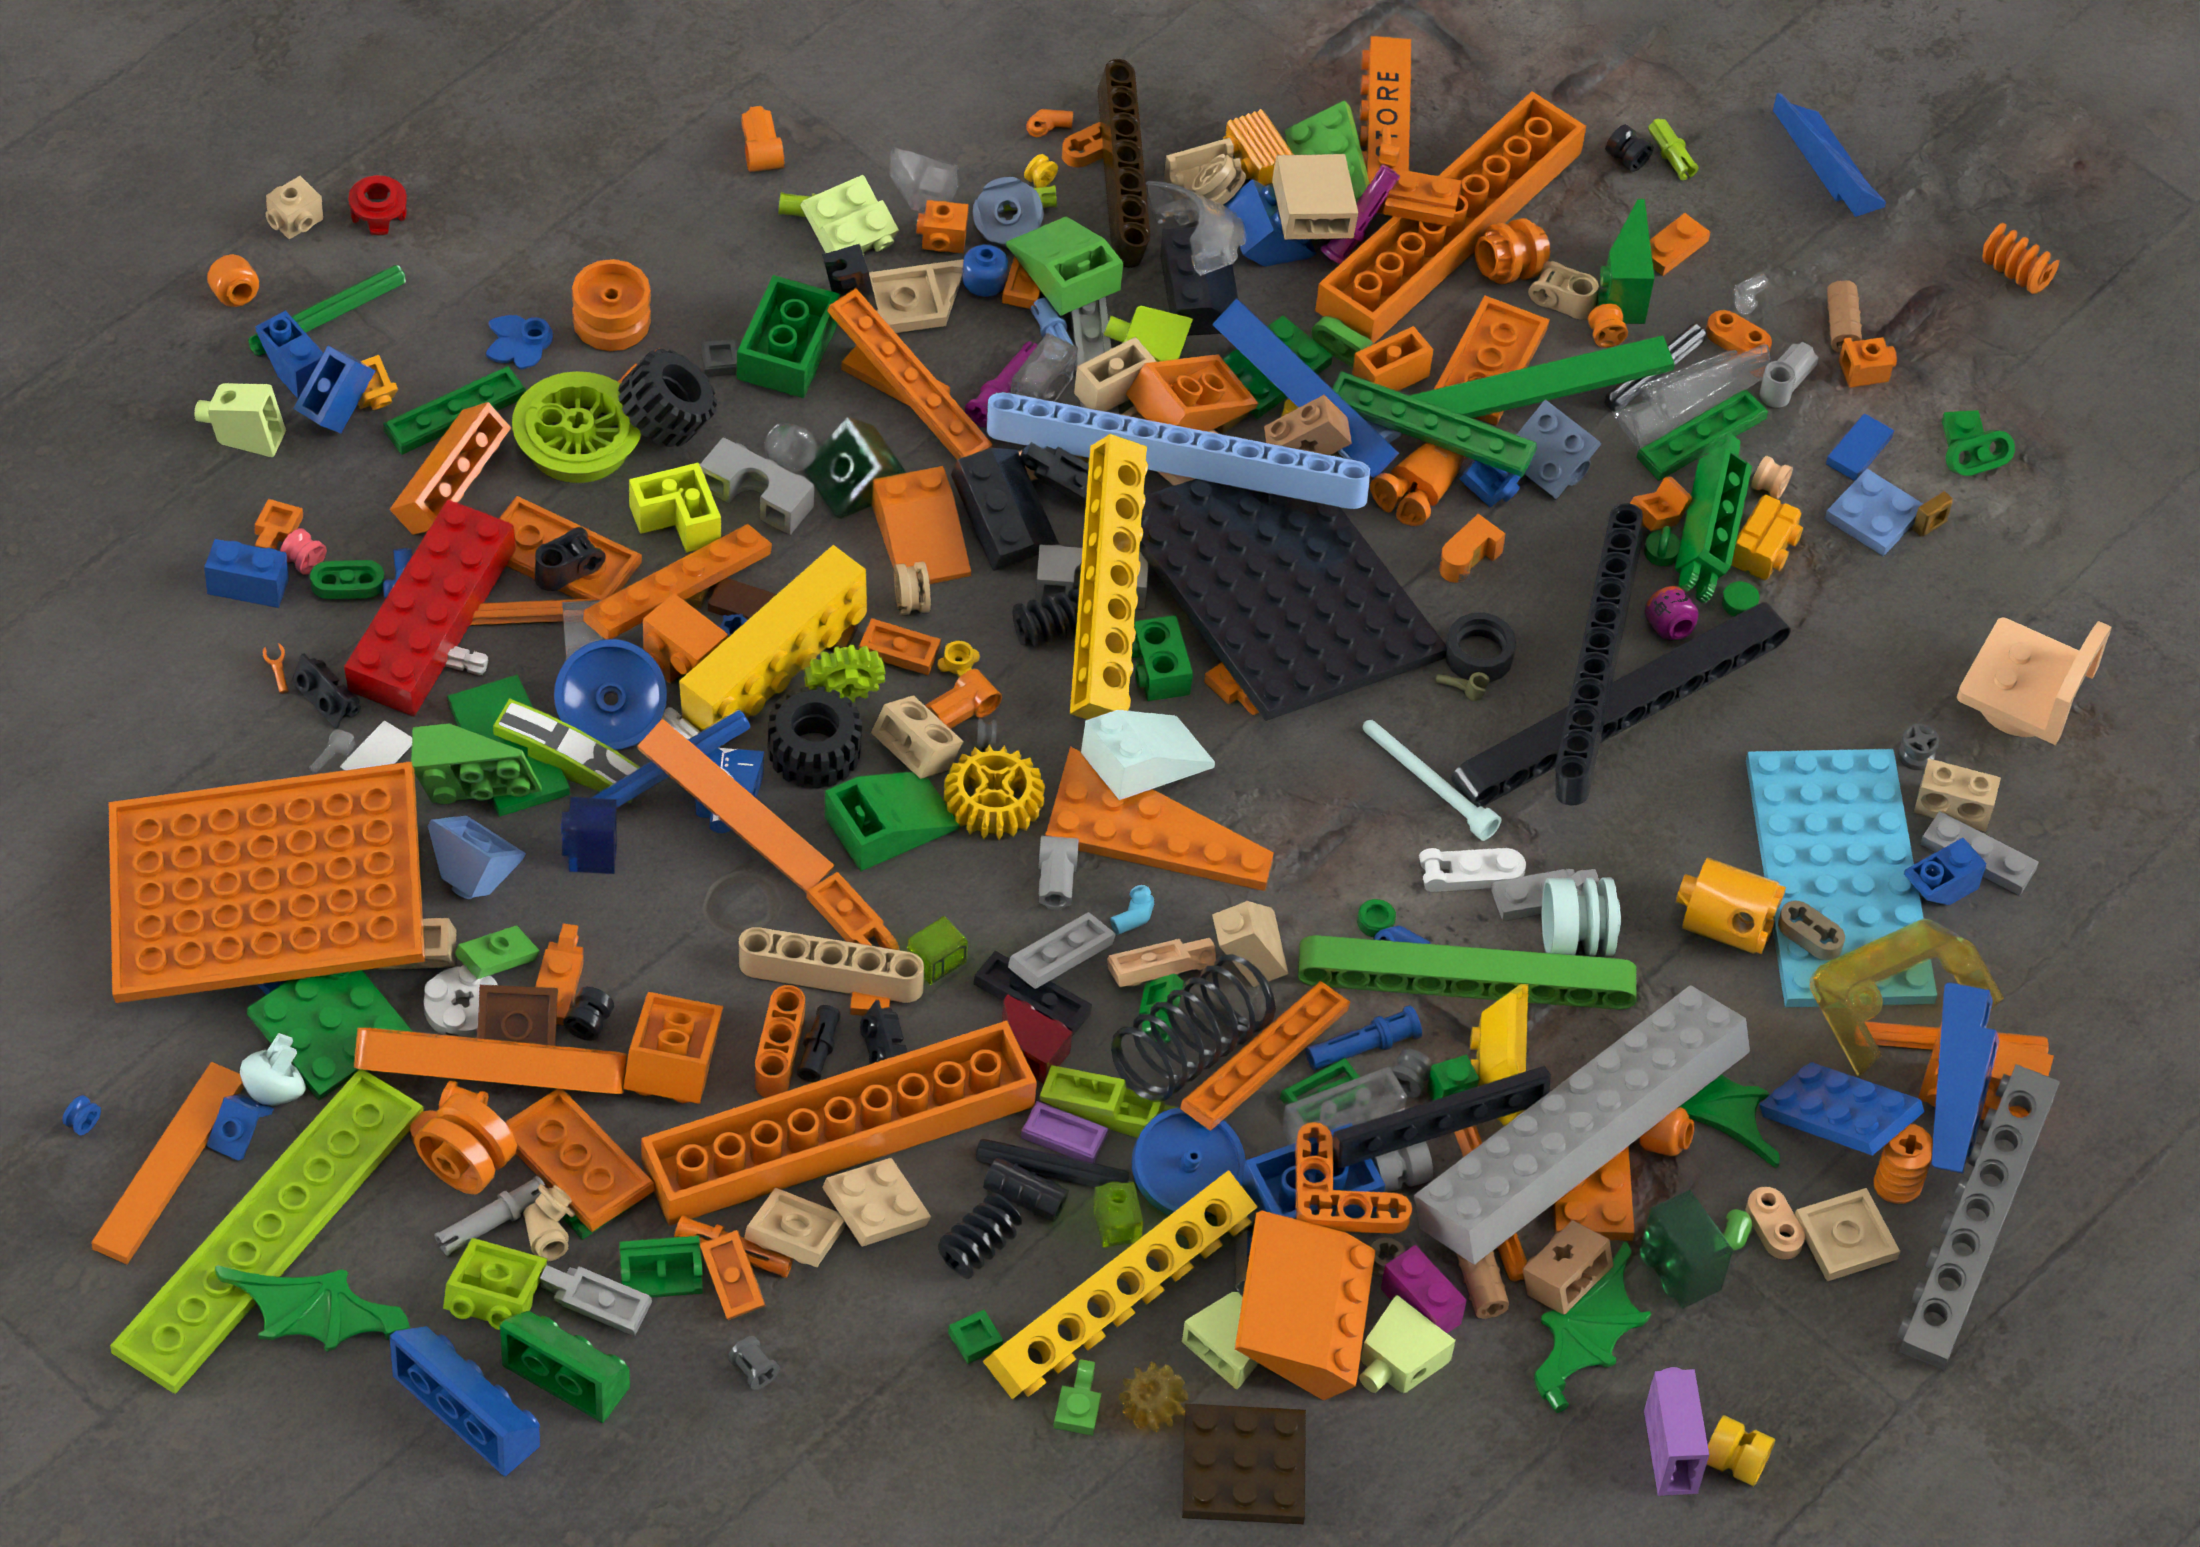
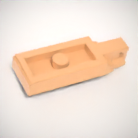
[1107,938,1216,987]

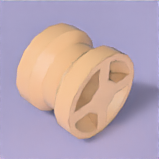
[1751,456,1793,499]

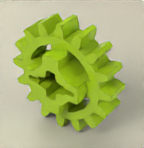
[804,645,886,703]

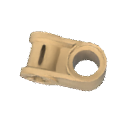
[1528,261,1599,320]

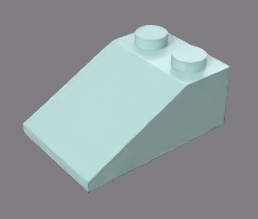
[1081,710,1215,800]

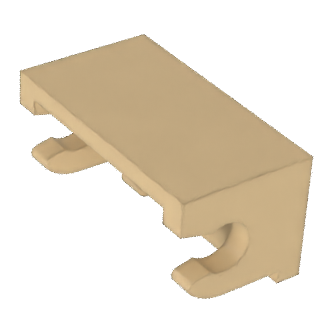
[1164,138,1241,205]

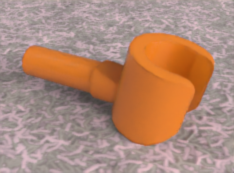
[1378,126,1401,167]
[263,643,289,694]

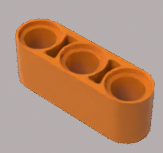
[755,985,805,1098]

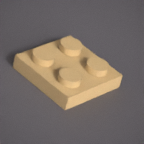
[822,1158,931,1247]
[744,1188,846,1267]
[1795,1188,1900,1281]

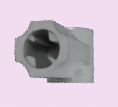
[1759,342,1819,408]
[1038,836,1079,910]

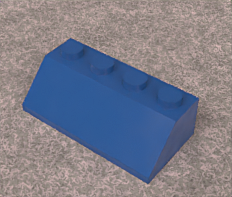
[390,1326,540,1477]

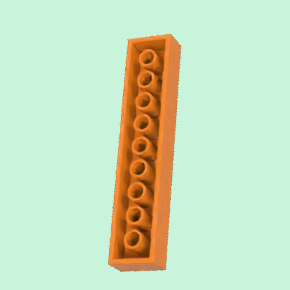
[1315,91,1586,343]
[641,1021,1037,1226]

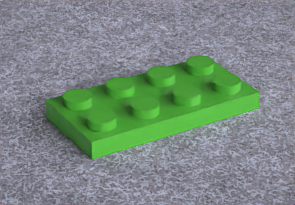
[1285,100,1370,240]

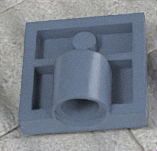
[1517,399,1601,500]

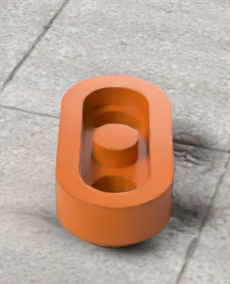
[1706,310,1772,363]

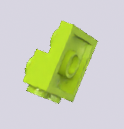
[443,1238,548,1330]

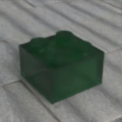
[1640,1190,1733,1309]

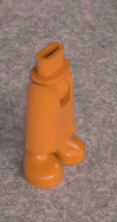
[1370,442,1467,526]

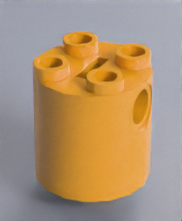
[1676,857,1786,954]

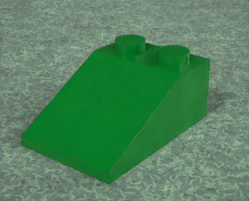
[1596,199,1655,324]

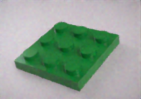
[247,970,413,1101]

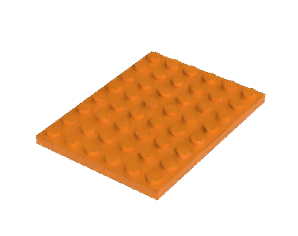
[109,761,425,1003]

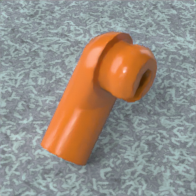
[1026,109,1073,137]

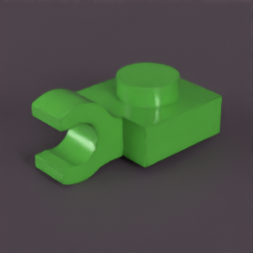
[1054,1359,1102,1436]

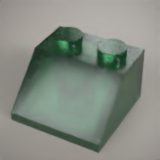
[802,417,907,519]

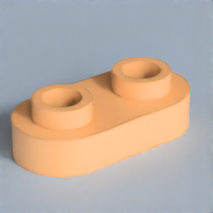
[1746,1187,1805,1260]

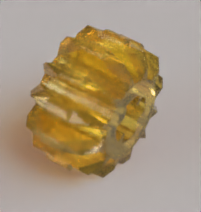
[1119,1361,1188,1432]

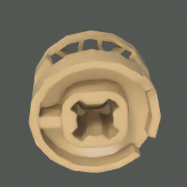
[1192,154,1246,209]
[894,561,931,615]

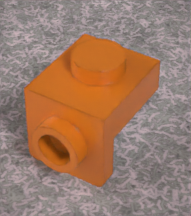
[1630,476,1692,531]

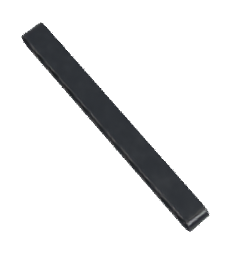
[1555,503,1643,806]
[1451,602,1791,808]

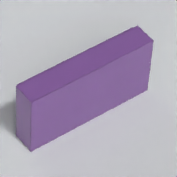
[1021,1101,1108,1163]

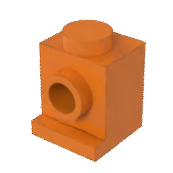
[1839,337,1897,388]

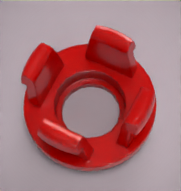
[348,175,407,235]

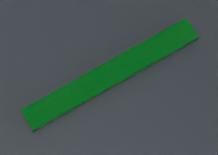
[1409,335,1675,419]

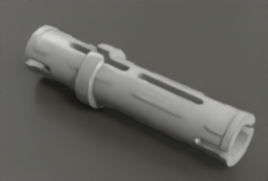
[434,1176,545,1256]

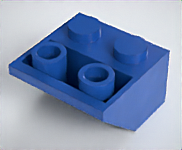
[1223,179,1316,267]

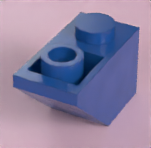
[255,310,323,399]
[1904,838,1987,905]

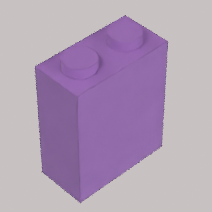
[1644,1367,1709,1496]

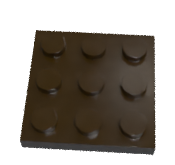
[1182,1403,1306,1525]

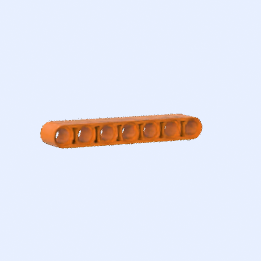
[354,1028,627,1094]

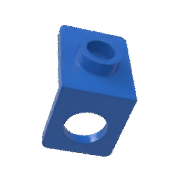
[207,1094,274,1160]

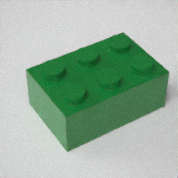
[737,275,840,398]

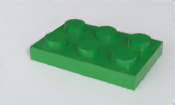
[1223,315,1333,419]

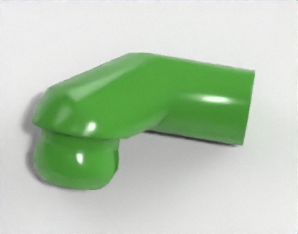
[1704,1209,1752,1258]

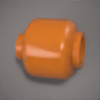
[207,254,259,307]
[1639,1107,1694,1156]

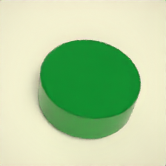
[1722,581,1760,617]
[1357,899,1396,937]

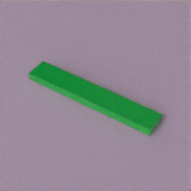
[1332,371,1537,477]

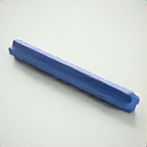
[581,710,750,821]

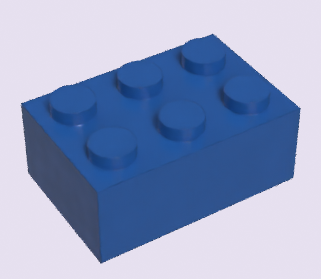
[1242,1123,1385,1219]

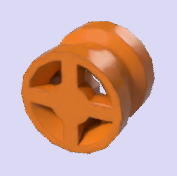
[1588,304,1628,348]

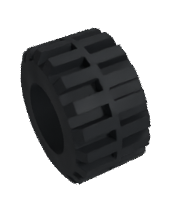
[618,349,717,447]
[768,686,862,788]

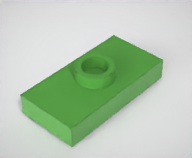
[455,925,540,979]

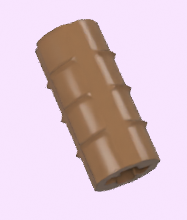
[1827,280,1862,353]
[1456,1251,1509,1319]

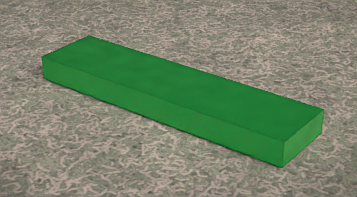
[383,366,526,455]
[1636,388,1768,481]

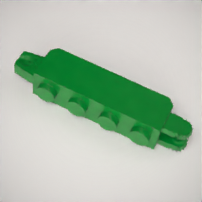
[1675,433,1752,603]

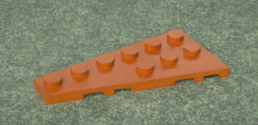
[1045,746,1274,891]

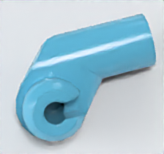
[1110,885,1154,935]

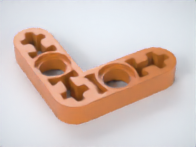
[1295,1122,1412,1234]

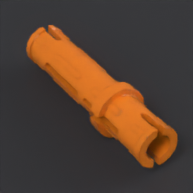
[674,1216,794,1278]

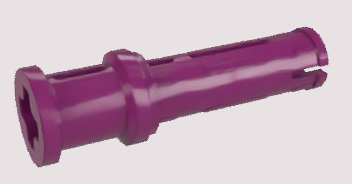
[1320,164,1400,264]
[965,341,1043,428]

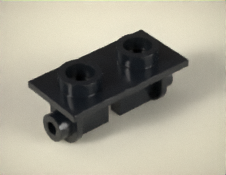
[291,653,361,729]
[860,1000,908,1064]

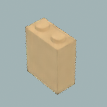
[1272,154,1358,239]

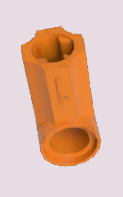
[741,106,784,172]
[925,669,1002,729]

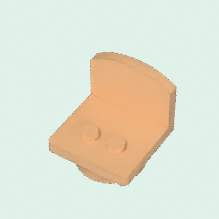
[1957,617,2112,745]

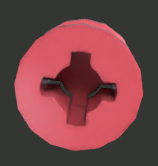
[280,528,327,575]

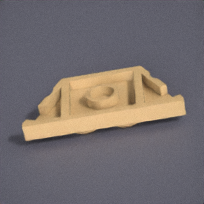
[869,259,964,333]

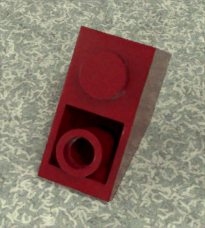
[1002,995,1072,1084]

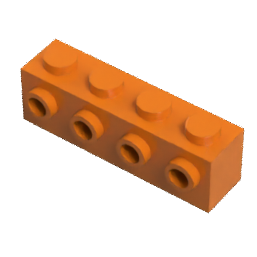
[389,402,511,535]

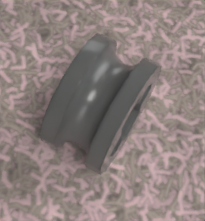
[977,719,997,751]

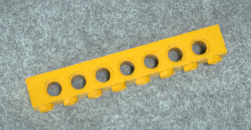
[1070,434,1148,720]
[983,1170,1258,1399]

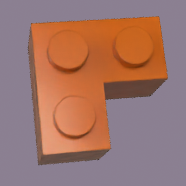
[643,593,728,683]

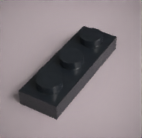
[973,951,1092,1036]

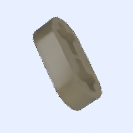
[1778,900,1845,961]

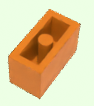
[1352,326,1434,392]

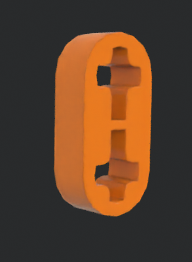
[1062,122,1103,168]

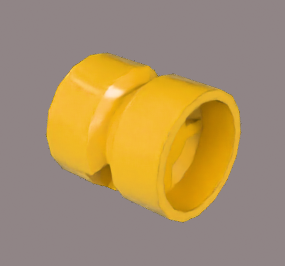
[1706,1415,1775,1487]

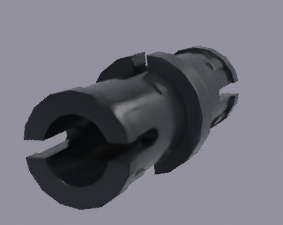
[797,1005,841,1082]

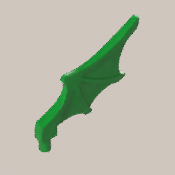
[1679,1074,1780,1168]
[1534,1242,1652,1413]
[215,1265,410,1352]

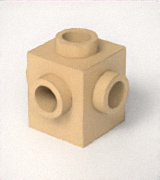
[266,176,323,239]

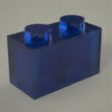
[561,797,617,874]

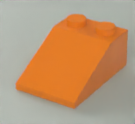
[1126,354,1259,432]
[872,466,971,584]
[623,992,723,1104]

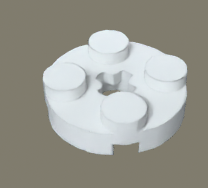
[424,965,498,1038]

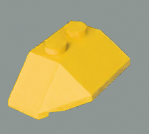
[1470,984,1528,1126]

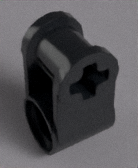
[535,527,606,591]

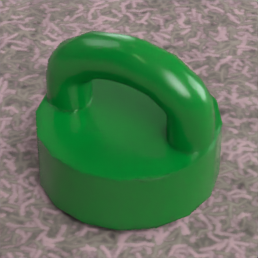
[1644,526,1680,566]

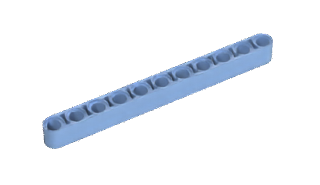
[987,392,1370,509]

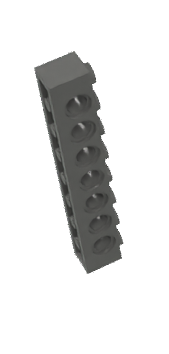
[1897,1064,2060,1370]

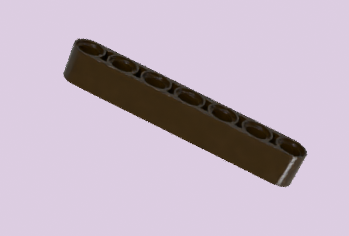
[1097,59,1150,268]

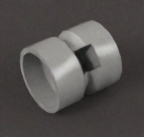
[1371,1141,1433,1193]

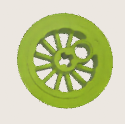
[512,371,642,483]

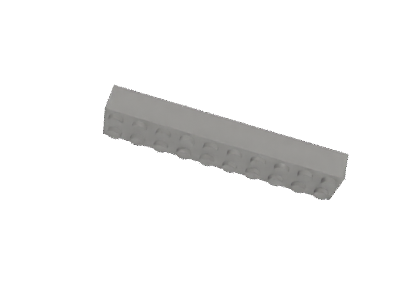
[1414,985,1750,1265]

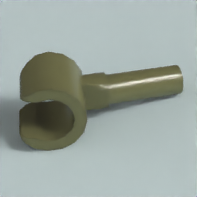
[1436,672,1490,701]

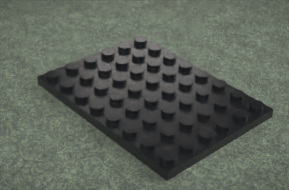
[1139,479,1447,721]

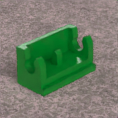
[619,1236,703,1298]

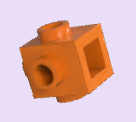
[916,200,969,254]

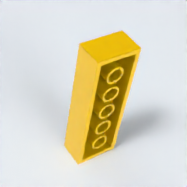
[679,545,867,732]

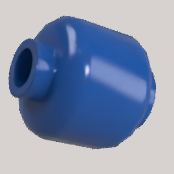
[962,245,1009,297]

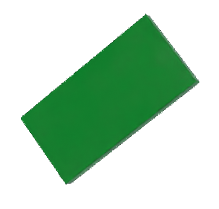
[447,674,570,817]

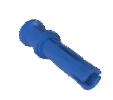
[1305,1005,1422,1071]

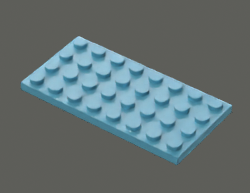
[1746,749,1937,1007]

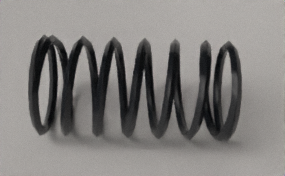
[1111,954,1276,1102]

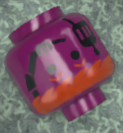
[1644,586,1699,640]

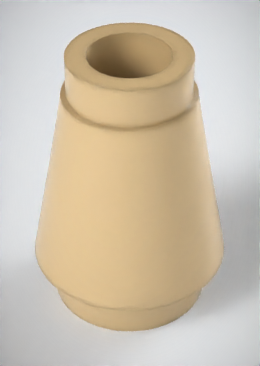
[523,1203,569,1261]

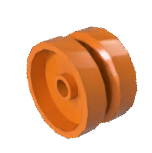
[572,259,651,351]
[414,1093,517,1195]

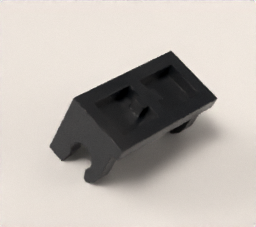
[822,243,878,311]

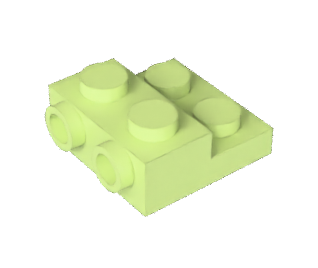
[800,175,899,255]

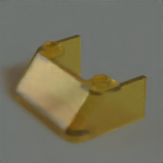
[1809,919,2004,1076]

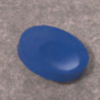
[1132,1107,1246,1218]

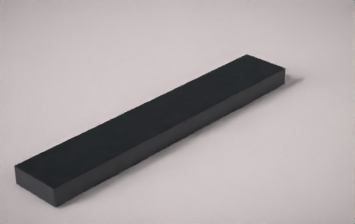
[1333,1066,1551,1169]

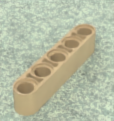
[739,927,924,1003]

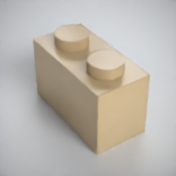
[1074,337,1156,412]

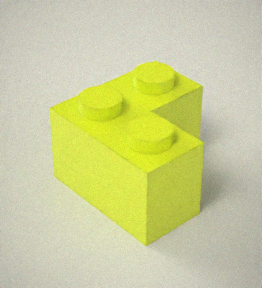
[629,463,721,553]

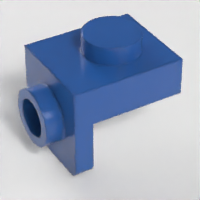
[1459,460,1521,507]

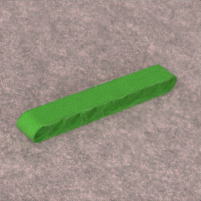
[1298,935,1637,1010]

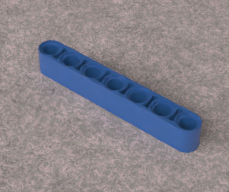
[1212,298,1399,479]

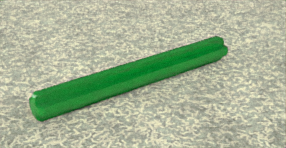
[248,265,406,356]

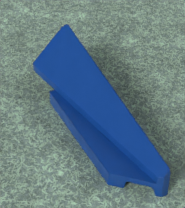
[1773,93,1886,217]
[1932,982,2000,1174]

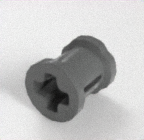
[728,1336,780,1390]

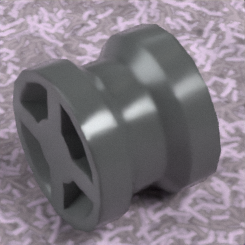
[1898,724,1940,770]
[1386,1049,1433,1098]

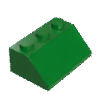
[500,1311,630,1423]

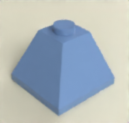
[428,816,526,899]

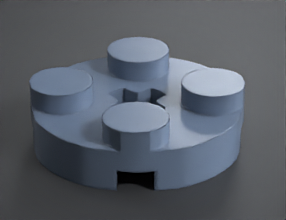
[973,177,1044,248]

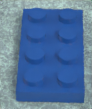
[1759,1062,1925,1156]

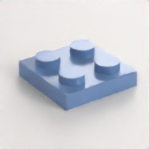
[1825,469,1923,557]

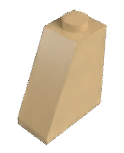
[1212,901,1288,987]

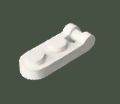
[1419,848,1526,892]

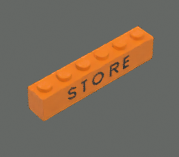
[1359,36,1411,214]

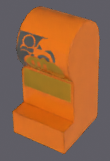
[1439,514,1506,583]

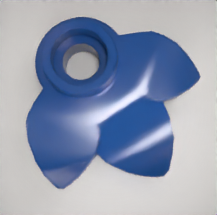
[486,315,553,370]

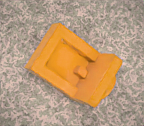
[358,355,398,410]

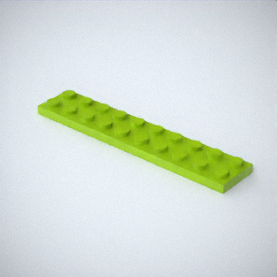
[110,1069,424,1394]

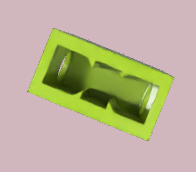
[1103,306,1193,362]

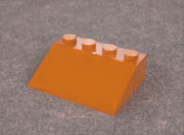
[1235,1210,1376,1401]

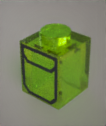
[907,916,968,985]

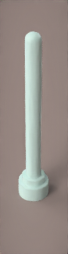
[1363,720,1502,841]

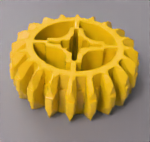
[943,744,1045,840]

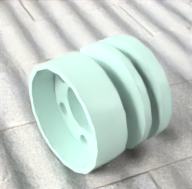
[1542,877,1621,957]

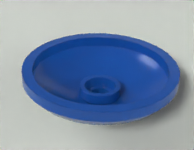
[554,639,667,751]

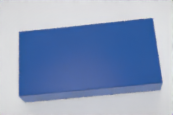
[1826,413,1894,481]

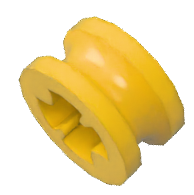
[1024,154,1058,188]

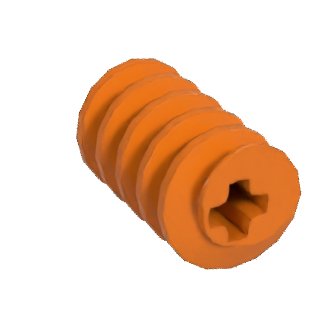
[1982,222,2059,294]
[1873,1124,1933,1204]

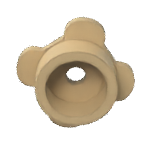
[535,1184,575,1222]

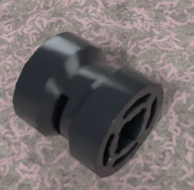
[1605,124,1654,172]
[563,986,614,1041]

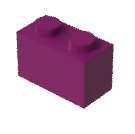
[1381,1245,1467,1333]

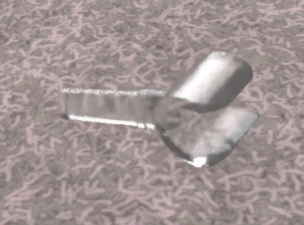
[309,730,356,774]

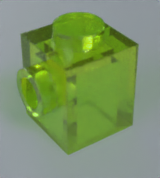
[1093,1182,1143,1248]

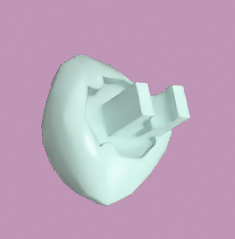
[240,1033,306,1106]

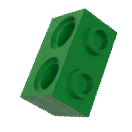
[1131,615,1193,701]

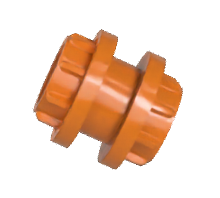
[1475,218,1550,284]

